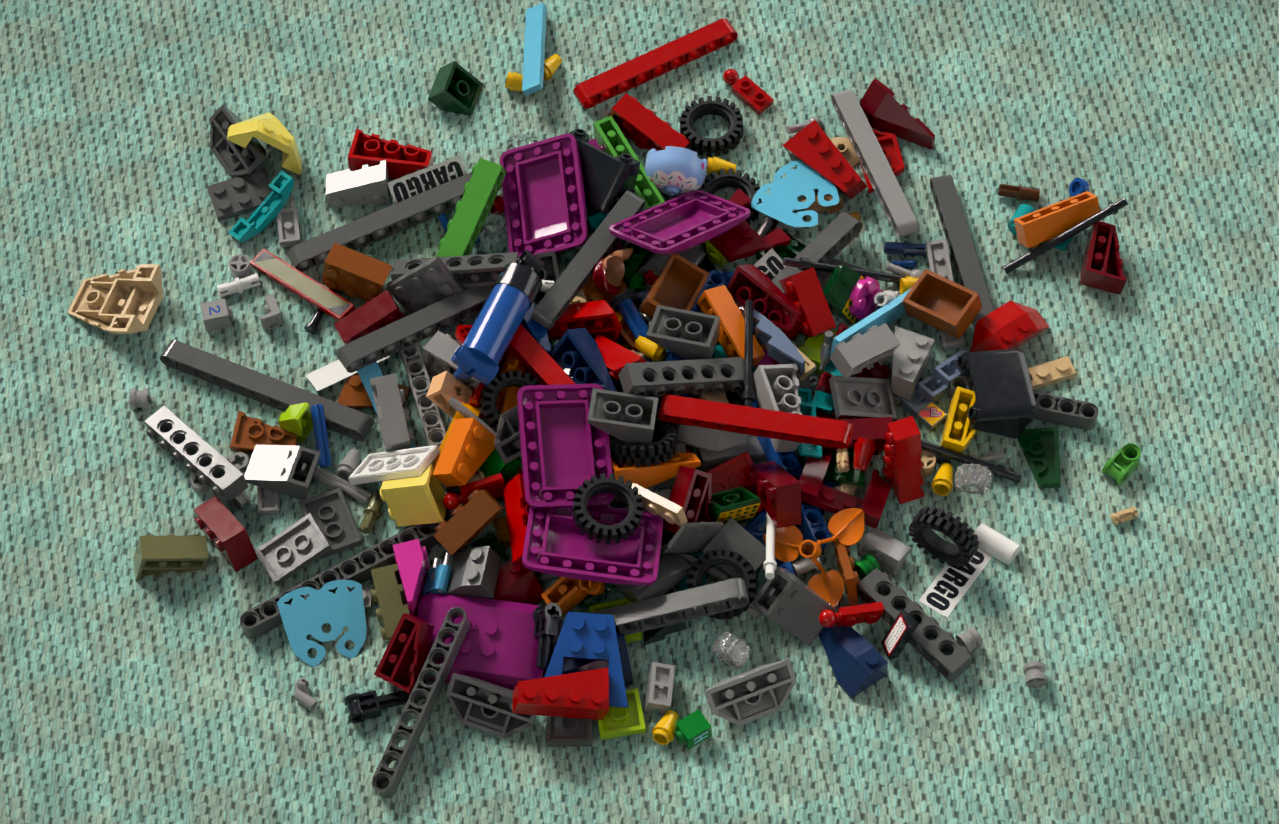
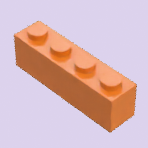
[1014,191,1100,248]
[696,285,765,367]

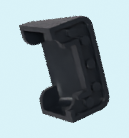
[569,129,640,214]
[957,348,1037,439]

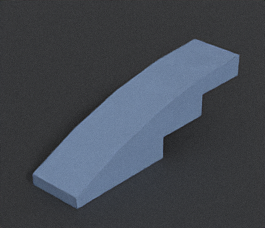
[743,309,805,376]
[900,348,970,418]

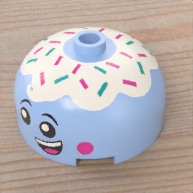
[645,146,708,196]

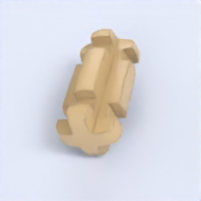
[836,448,849,473]
[1110,507,1138,525]

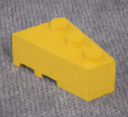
[940,386,979,454]

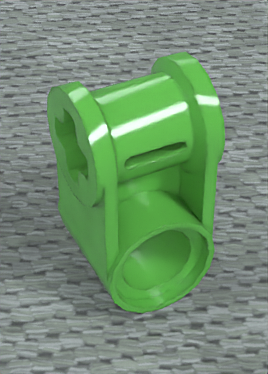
[1102,443,1141,486]

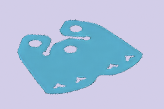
[751,160,840,227]
[277,580,367,666]

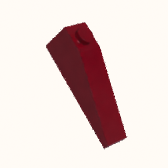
[859,78,935,150]
[726,264,802,331]
[489,559,544,605]

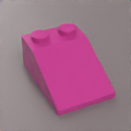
[392,539,430,616]

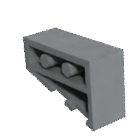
[326,160,390,207]
[829,323,900,378]
[890,326,935,400]
[370,373,414,452]

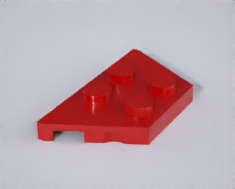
[859,129,905,194]

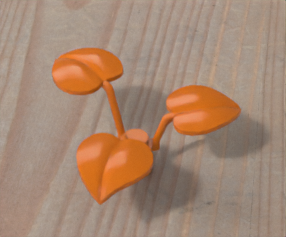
[763,508,865,608]

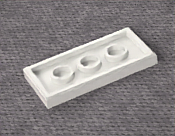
[348,445,440,485]

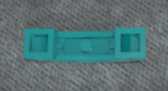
[228,170,295,243]

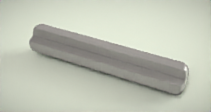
[314,468,372,504]

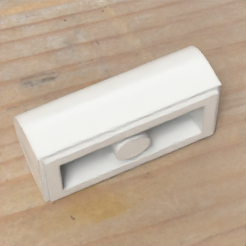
[974,523,1021,566]

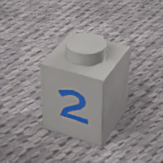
[200,298,234,332]

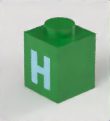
[674,709,712,750]

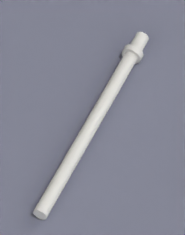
[763,513,777,580]

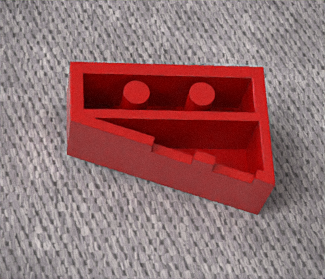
[779,267,836,338]

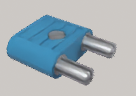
[422,552,453,596]

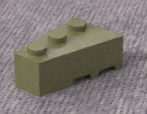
[133,534,209,582]
[371,564,409,644]

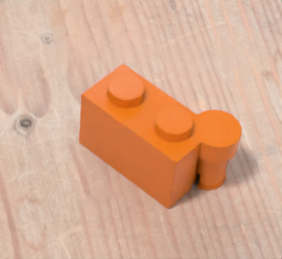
[541,577,605,615]

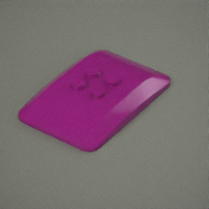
[499,133,588,257]
[609,190,750,255]
[517,384,614,508]
[522,506,663,585]
[417,593,544,690]

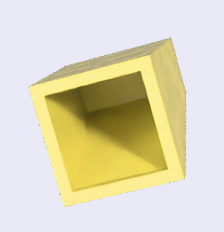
[379,464,447,527]

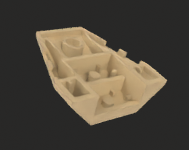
[67,264,163,334]

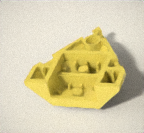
[227,112,302,175]

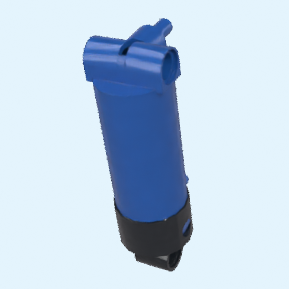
[451,250,544,386]

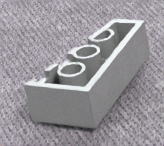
[753,364,802,452]

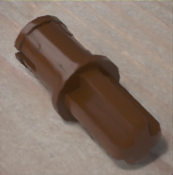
[998,184,1040,202]

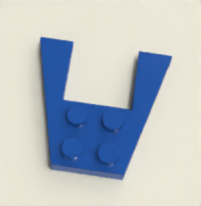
[544,612,629,708]

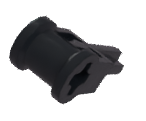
[533,603,562,670]
[344,690,410,723]

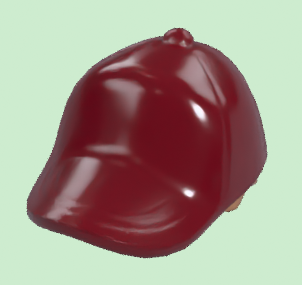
[593,248,633,294]

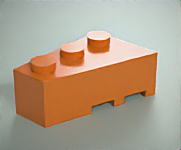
[432,417,496,487]

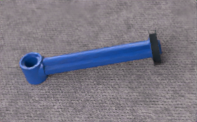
[608,289,691,397]

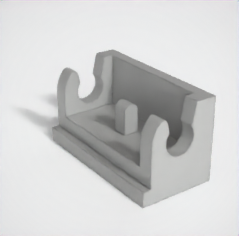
[857,528,911,577]
[644,662,675,715]

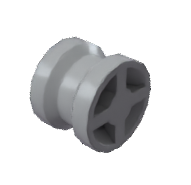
[229,254,252,279]
[129,388,151,410]
[955,626,983,653]
[1023,661,1048,688]

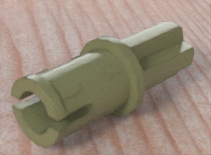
[359,493,384,534]

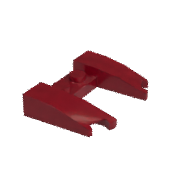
[799,452,892,529]

